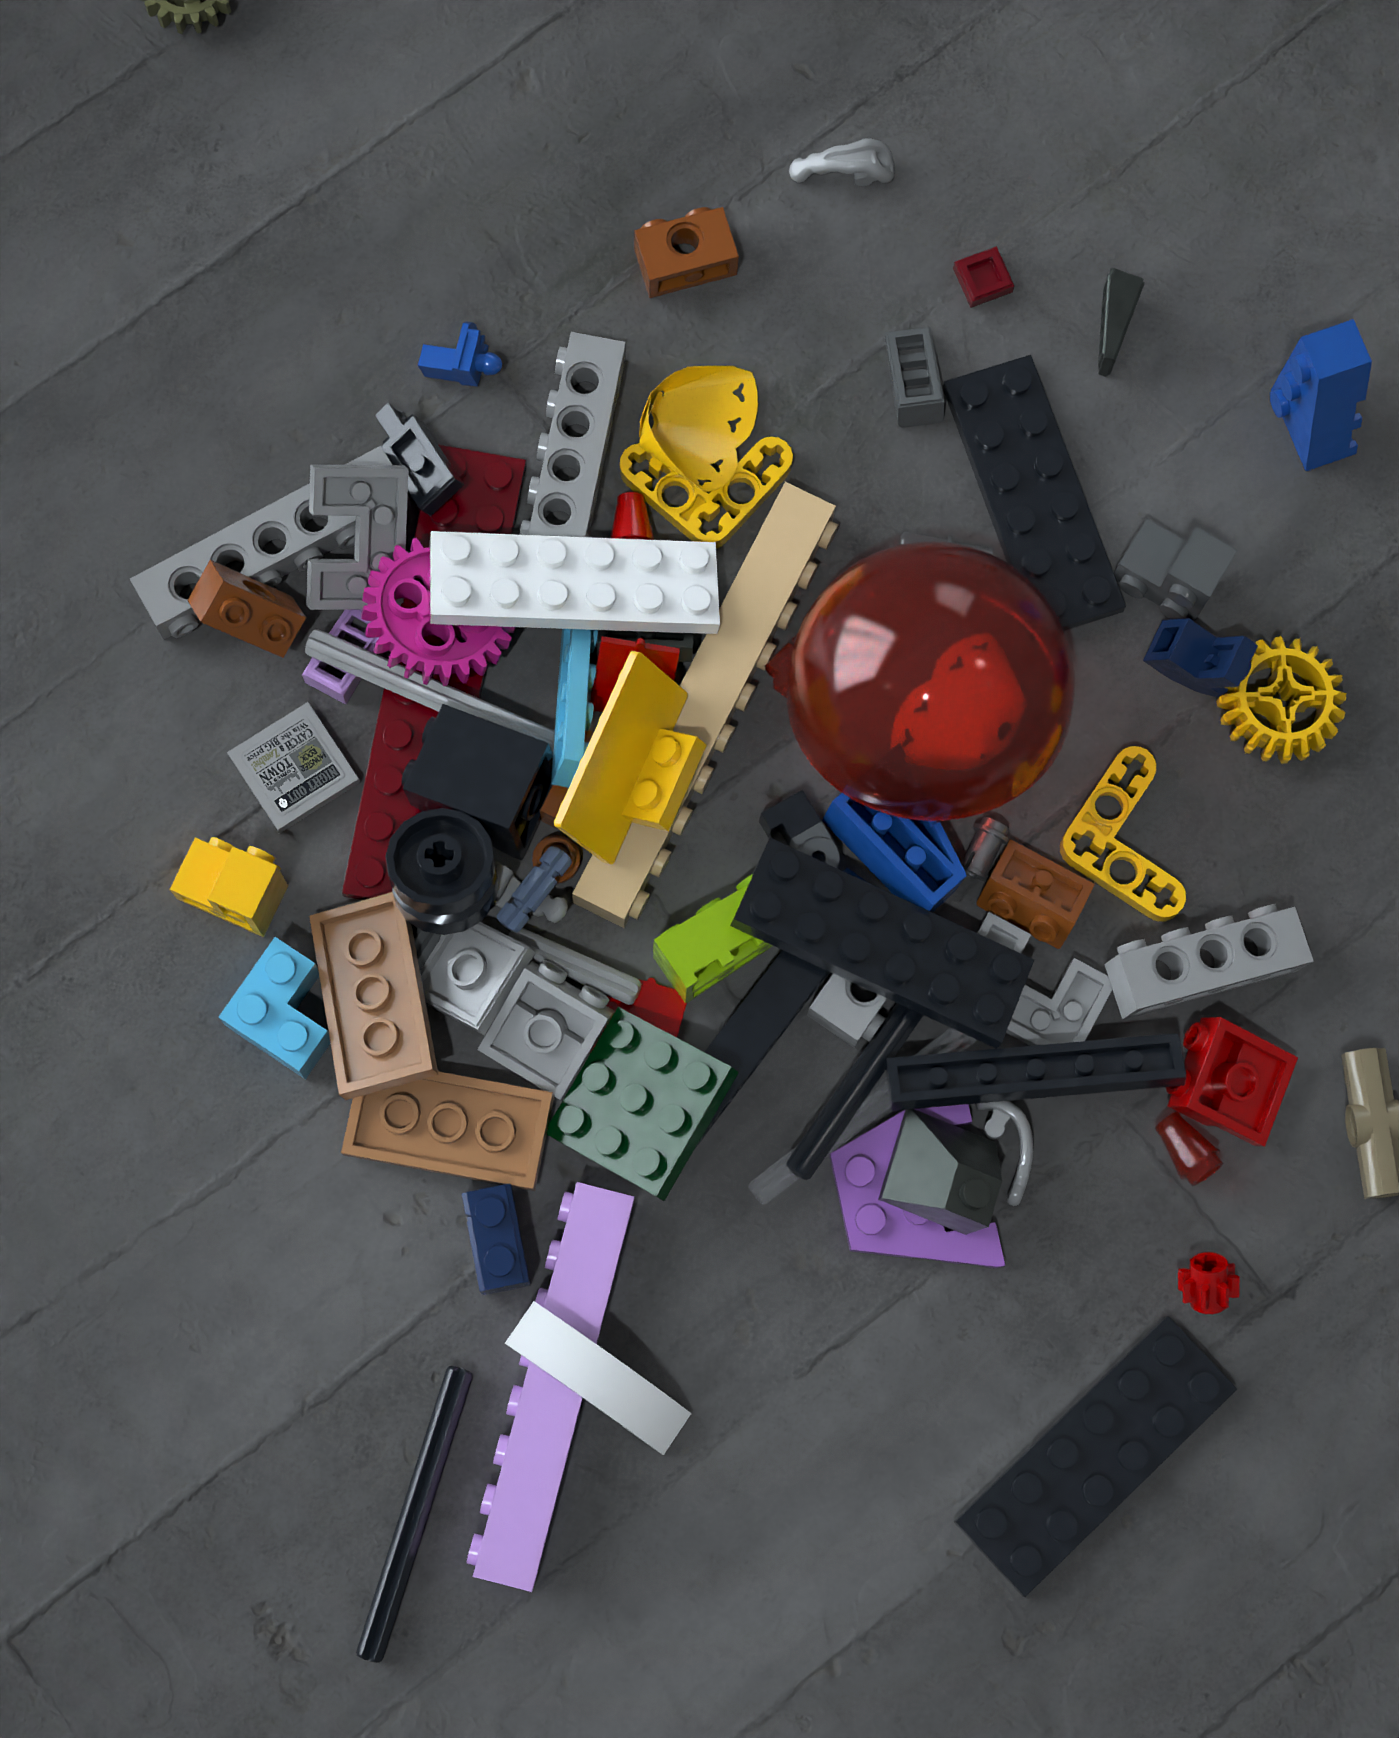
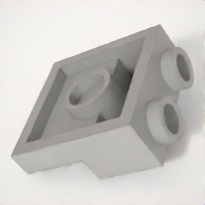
[477,960,615,1100]

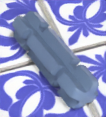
[497,846,572,933]

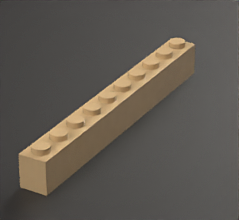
[572,482,839,928]

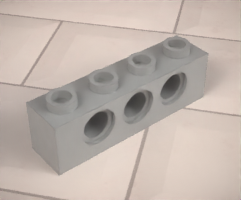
[1104,904,1314,1019]

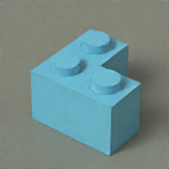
[218,937,331,1080]

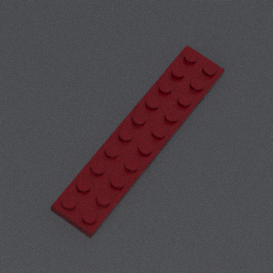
[342,444,526,900]

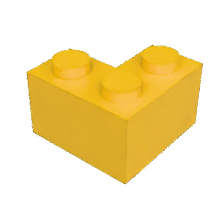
[170,837,288,937]

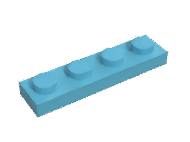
[551,629,598,788]

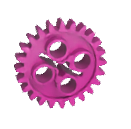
[361,538,515,686]

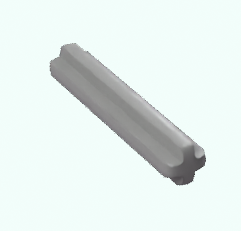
[509,928,642,1005]

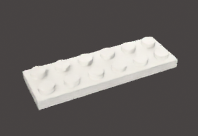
[430,531,720,634]

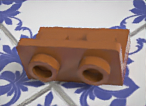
[976,839,1095,949]

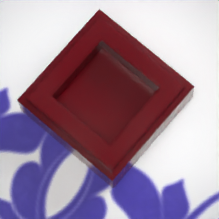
[953,246,1014,308]

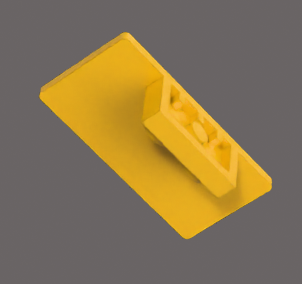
[554,651,707,864]

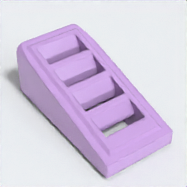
[302,609,379,704]

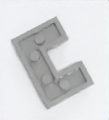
[306,464,409,610]
[977,912,1112,1046]

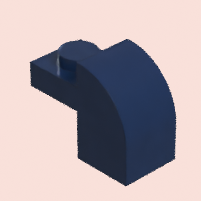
[1143,618,1258,697]

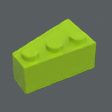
[653,874,773,1003]

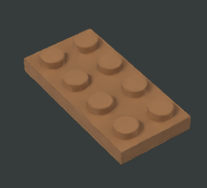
[309,892,439,1100]
[341,1071,554,1191]

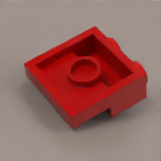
[1166,1017,1298,1147]

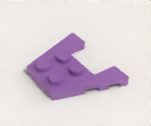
[829,1104,1005,1268]

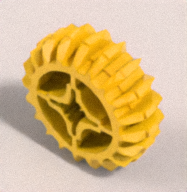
[1216,636,1347,764]

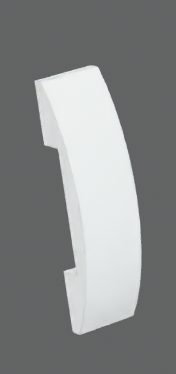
[505,1301,692,1455]

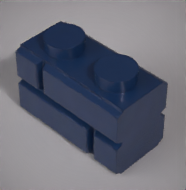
[462,1184,531,1295]

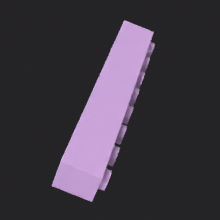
[467,1182,634,1592]

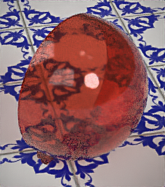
[765,541,1075,821]

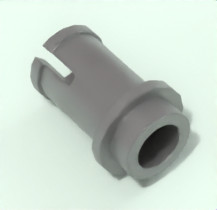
[961,817,1009,881]

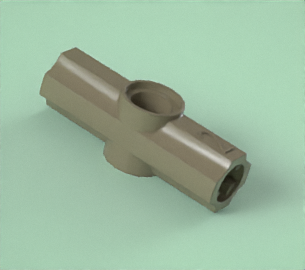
[1341,1048,1399,1199]

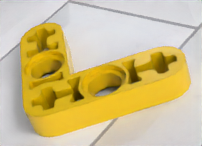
[620,437,793,549]
[1060,746,1186,922]

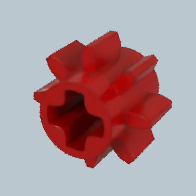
[1178,1252,1240,1314]

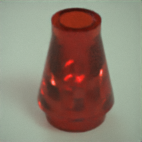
[1155,1111,1224,1187]

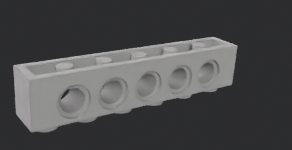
[519,332,626,537]
[130,446,411,640]

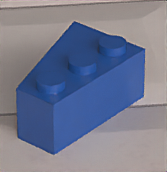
[1270,319,1372,471]
[822,742,967,913]

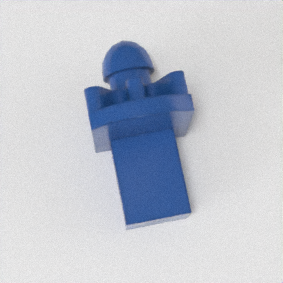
[418,321,502,387]

